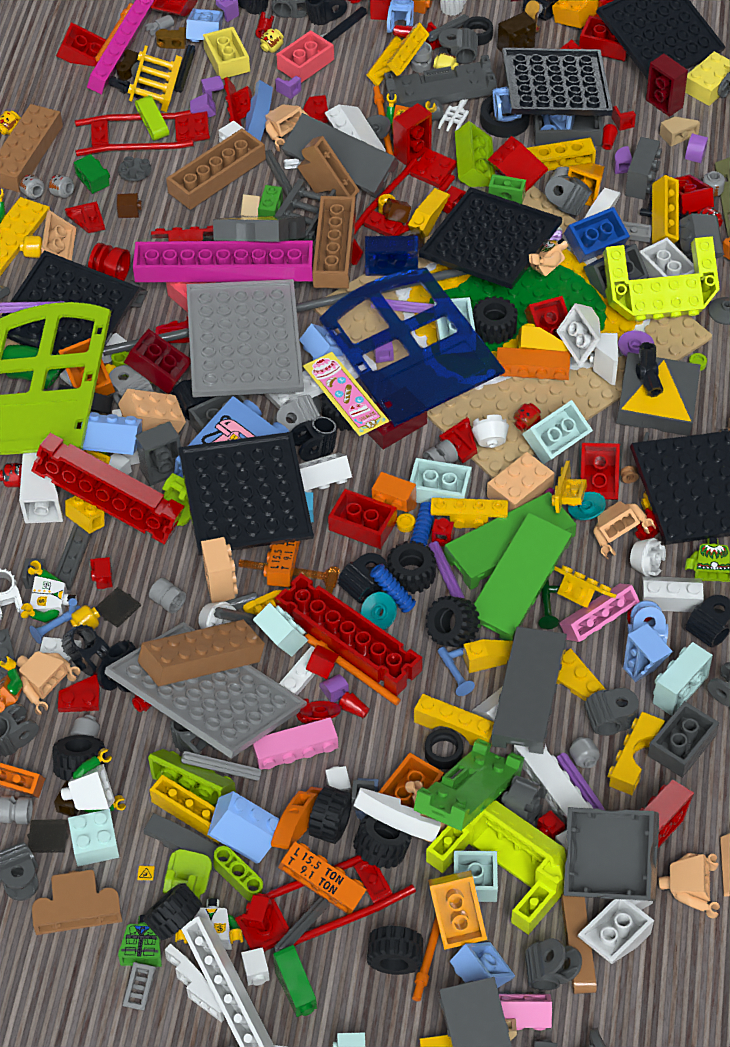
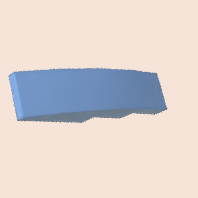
[245,80,273,141]

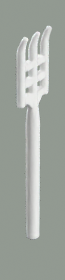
[438,99,469,132]

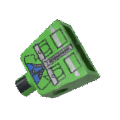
[118,914,162,967]

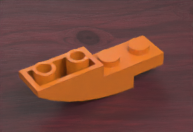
[271,787,323,849]

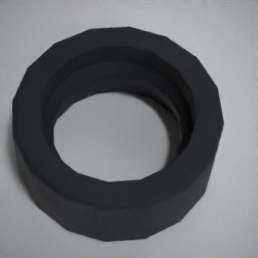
[463,16,493,46]
[425,728,464,770]

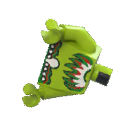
[685,537,730,582]

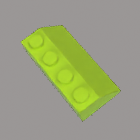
[455,121,495,187]
[148,749,236,807]

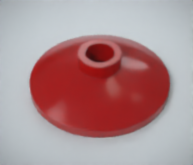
[300,701,341,722]

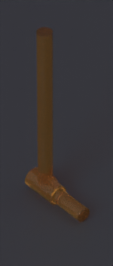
[239,559,340,594]

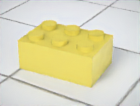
[203,27,250,79]
[685,51,730,106]

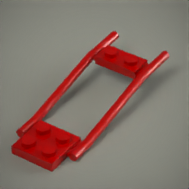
[75,110,210,157]
[354,149,457,254]
[235,855,416,952]

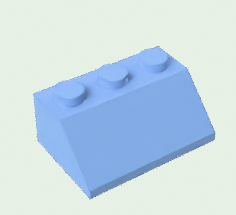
[81,412,142,455]
[207,791,280,864]

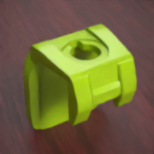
[162,473,191,526]
[163,849,212,900]

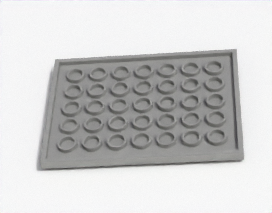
[186,279,304,397]
[105,622,307,758]

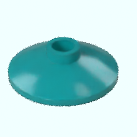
[568,492,606,520]
[361,592,397,630]

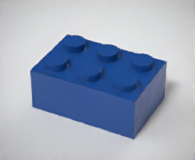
[564,207,630,263]

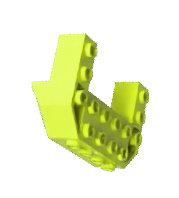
[603,236,720,321]
[426,800,567,935]

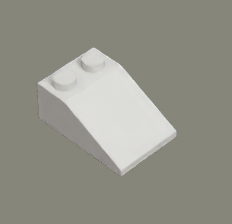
[556,303,601,367]
[578,899,654,964]

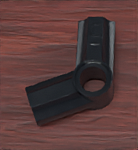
[636,342,663,397]

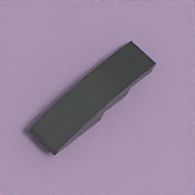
[143,813,228,873]

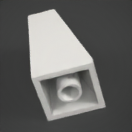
[19,452,63,523]

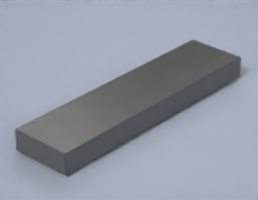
[55,523,93,591]

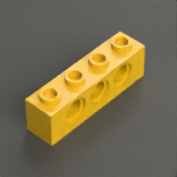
[527,138,596,171]

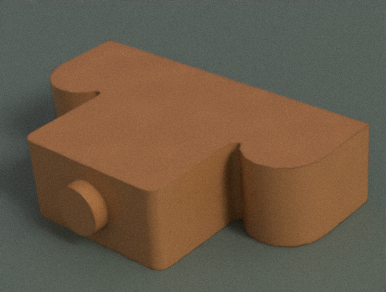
[298,136,360,197]
[32,870,122,935]

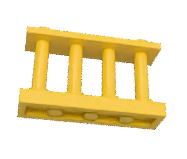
[366,22,430,86]
[128,45,182,112]

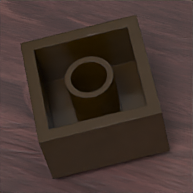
[497,11,536,52]

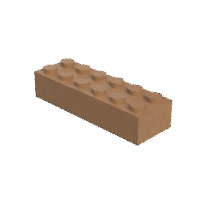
[0,104,63,192]
[166,128,266,210]
[312,196,356,288]
[138,619,265,687]

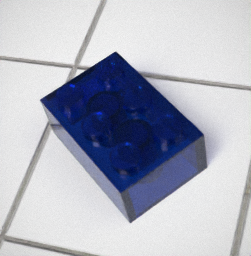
[365,236,418,276]

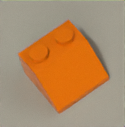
[372,472,417,512]

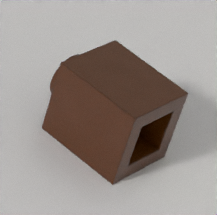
[117,193,142,218]
[383,198,411,223]

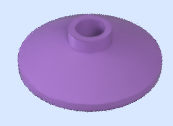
[618,330,654,357]

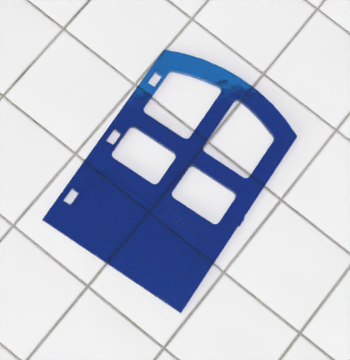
[319,267,505,427]

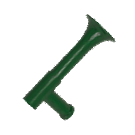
[538,580,560,629]

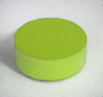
[689,353,707,371]

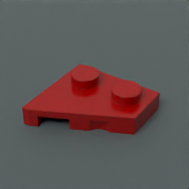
[439,417,477,463]
[58,674,100,712]

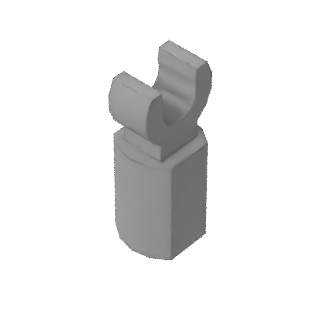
[145,15,174,36]

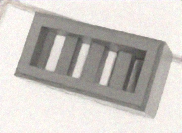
[123,962,157,1011]

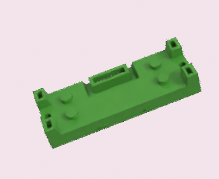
[444,492,576,590]
[473,513,572,641]
[414,738,525,831]

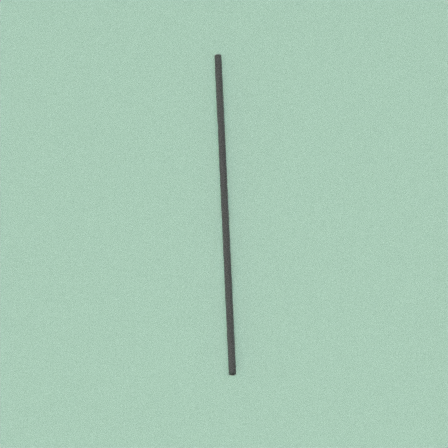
[103,269,467,356]

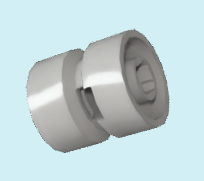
[411,42,432,73]
[423,440,458,464]
[149,578,186,614]
[0,796,33,825]

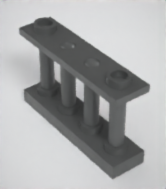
[275,179,336,241]

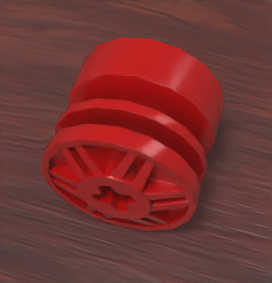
[88,243,131,281]

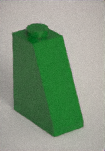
[273,945,317,1017]

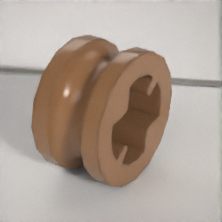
[620,466,639,484]

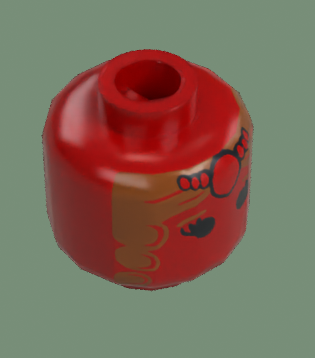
[513,403,541,431]

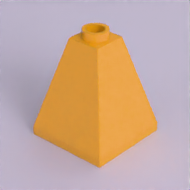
[568,163,605,206]

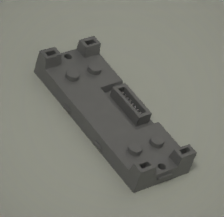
[384,55,497,107]
[281,113,399,198]
[492,627,567,754]
[437,977,512,1047]

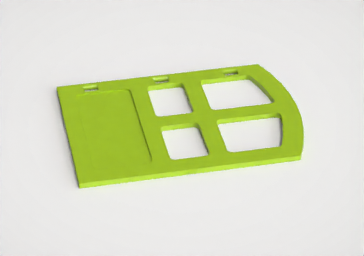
[0,302,111,455]

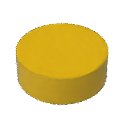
[396,513,415,532]

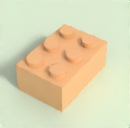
[118,389,186,434]
[487,452,554,512]
[201,537,238,603]

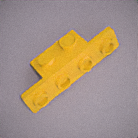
[552,461,587,513]
[431,498,508,529]
[554,565,617,608]

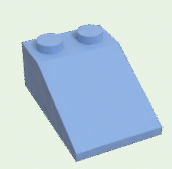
[186,8,224,42]

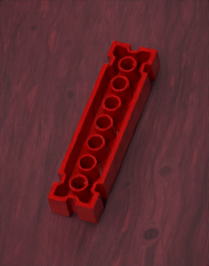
[31,433,185,545]
[275,573,422,696]

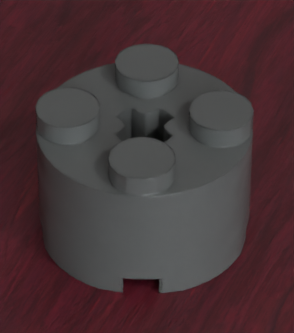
[502,775,546,824]

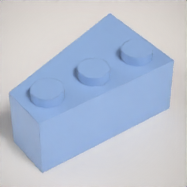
[623,623,673,682]

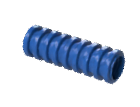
[410,502,435,547]
[370,564,416,613]

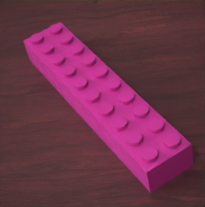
[133,241,313,282]

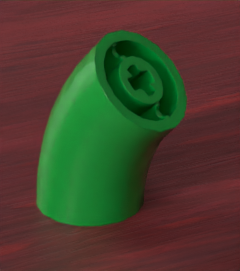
[2,345,64,390]

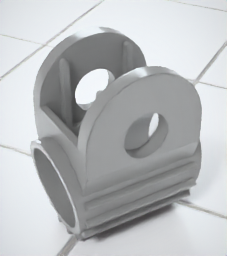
[109,365,154,406]
[273,395,321,436]

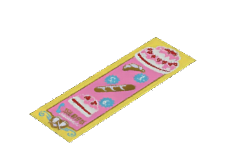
[303,352,390,436]

